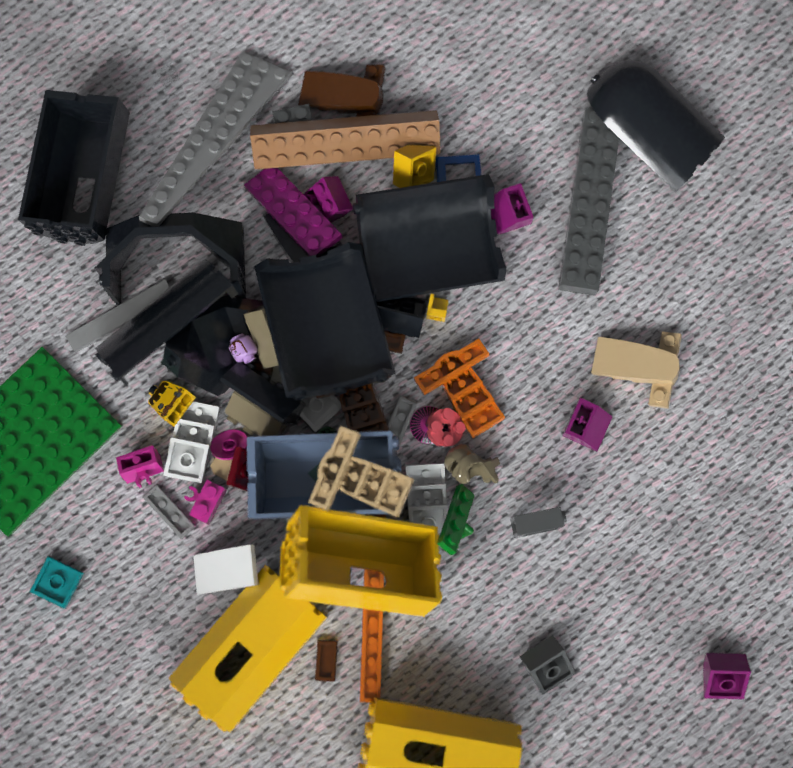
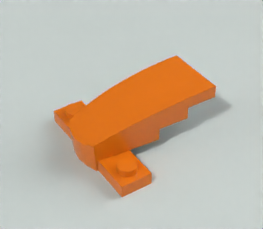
[414,338,505,439]

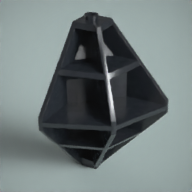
[160,295,263,396]

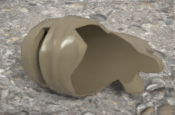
[444,444,500,484]

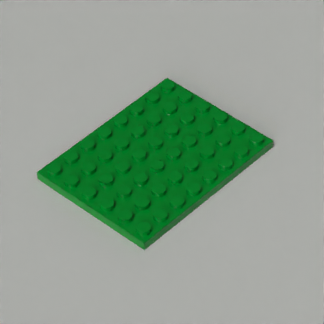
[0,347,122,537]

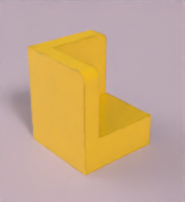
[426,293,448,322]

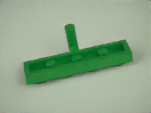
[437,484,475,556]

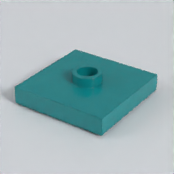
[29,556,84,609]

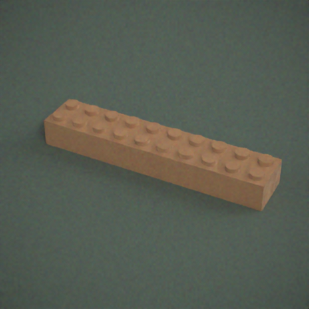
[250,110,440,169]

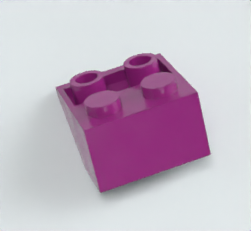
[304,176,353,222]
[491,183,534,235]
[562,398,612,452]

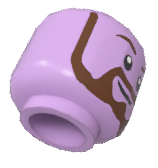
[229,334,258,364]

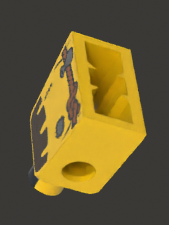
[148,381,196,427]

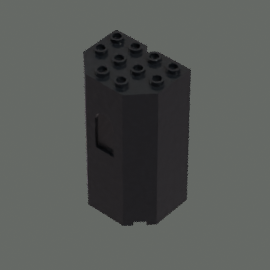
[18,90,130,246]

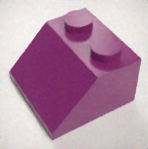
[703,653,751,699]

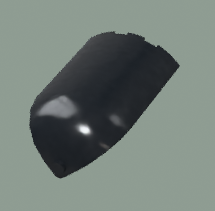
[587,60,725,192]

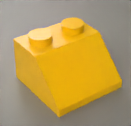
[393,145,436,188]

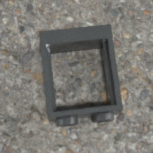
[510,507,567,539]

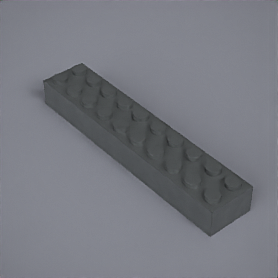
[558,107,619,296]

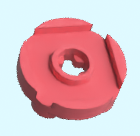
[427,408,465,447]

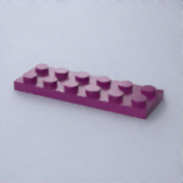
[244,168,343,258]

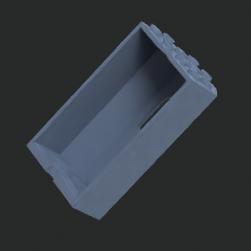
[247,431,402,519]

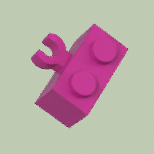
[116,445,164,488]
[184,480,227,525]

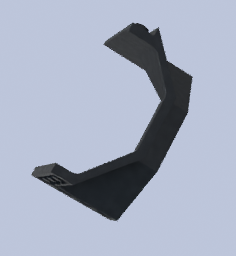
[94,212,246,306]

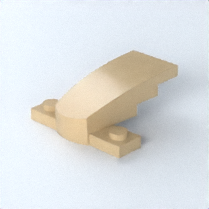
[591,332,682,409]
[308,426,414,518]

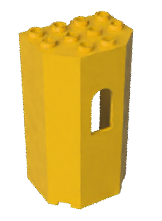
[279,505,442,617]
[169,565,328,732]
[358,697,522,768]

